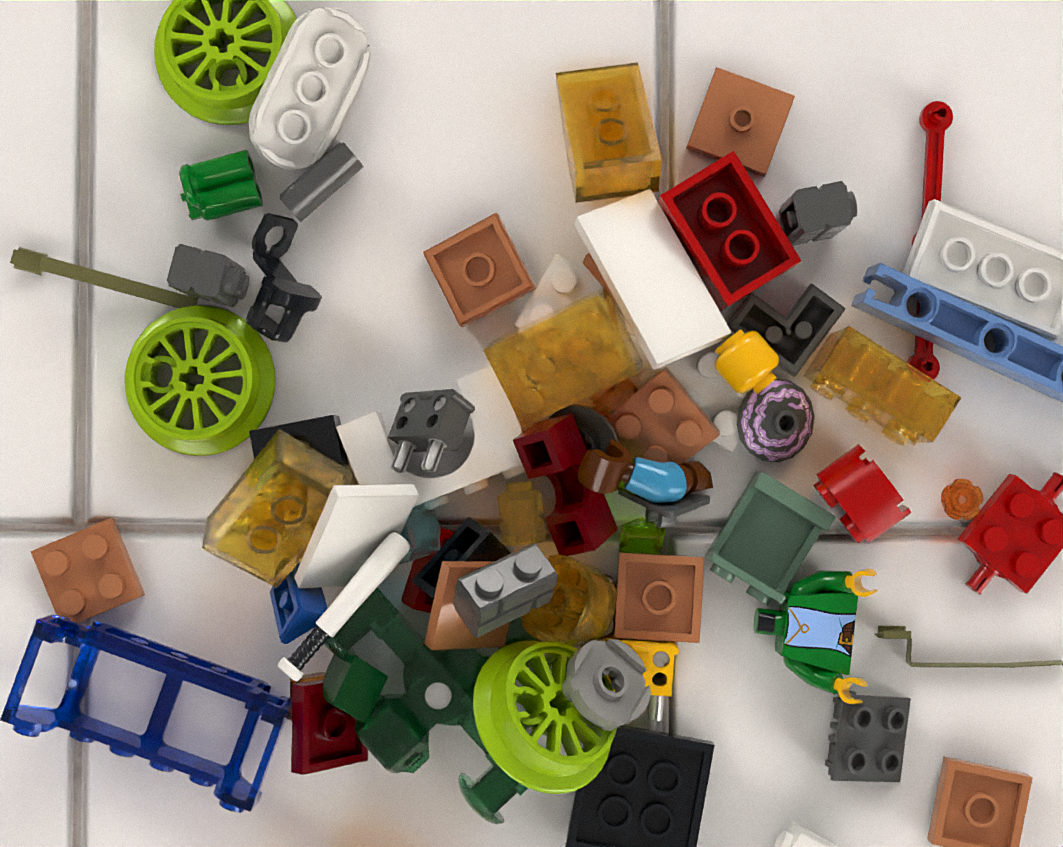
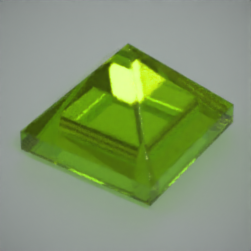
[618,517,665,554]

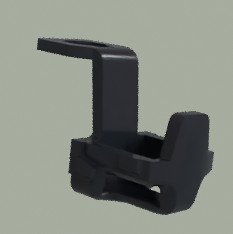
[246,213,322,342]

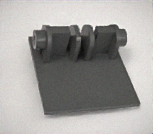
[825,690,911,782]

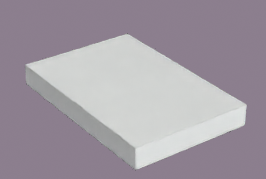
[294,484,419,589]

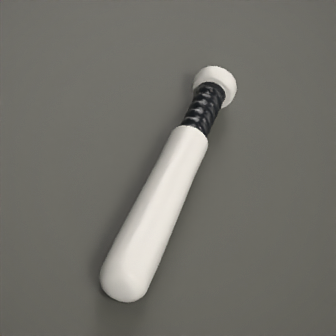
[277,532,410,682]

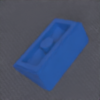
[270,560,328,644]

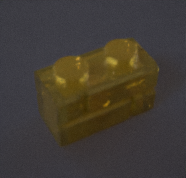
[497,480,546,547]

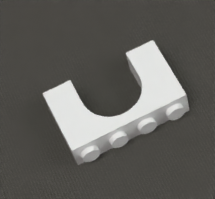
[336,364,525,518]

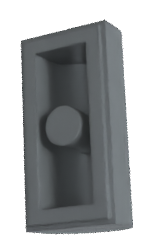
[279,142,364,222]

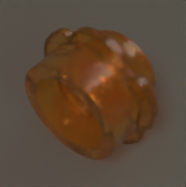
[941,479,983,520]

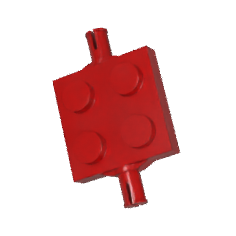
[957,472,1063,595]

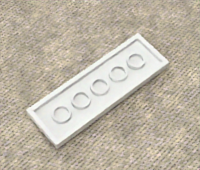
[514,253,752,452]

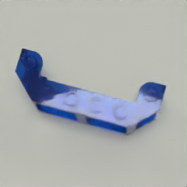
[0,614,292,813]

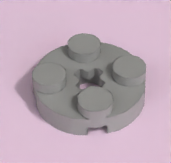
[562,639,651,731]

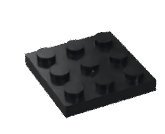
[565,724,715,847]

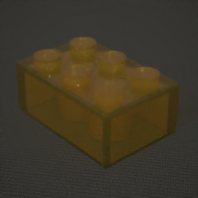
[483,286,643,427]
[803,326,961,446]
[202,430,352,588]

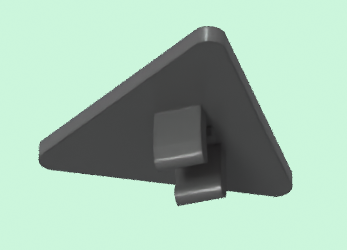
[618,487,710,528]

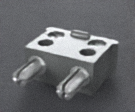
[388,389,475,473]

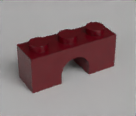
[513,413,618,558]

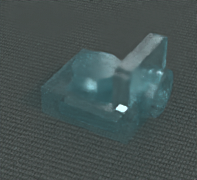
[398,507,441,564]

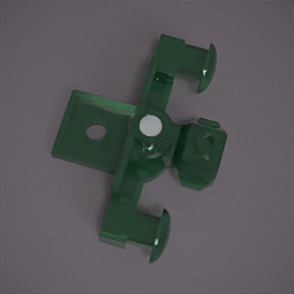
[315,587,542,824]

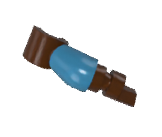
[578,439,713,504]

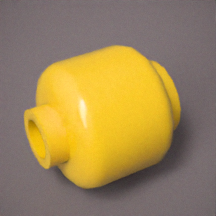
[715,329,779,394]

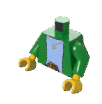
[754,568,878,704]

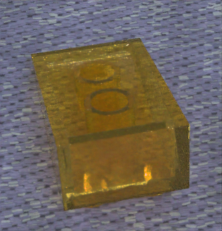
[556,62,662,203]

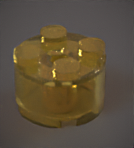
[520,554,617,647]

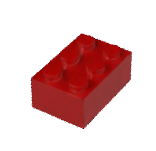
[658,151,802,311]

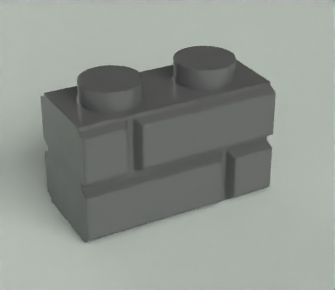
[779,181,857,246]
[167,244,249,307]
[453,543,558,638]

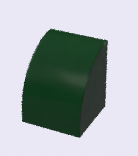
[322,655,388,724]

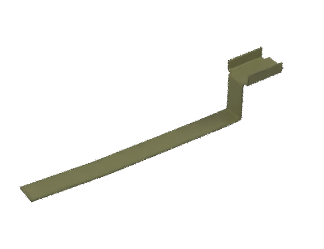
[10,247,198,308]
[874,625,1063,668]

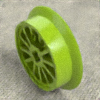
[154,0,297,125]
[124,305,276,456]
[473,641,617,794]

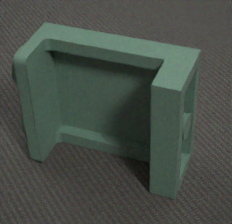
[704,471,836,606]

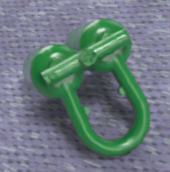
[179,150,263,220]

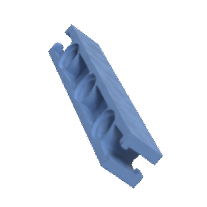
[851,263,1063,402]

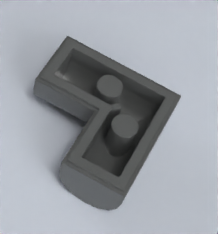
[727,283,846,377]

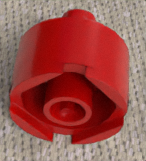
[813,444,911,544]

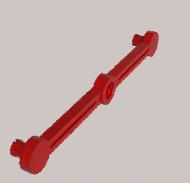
[906,101,953,383]

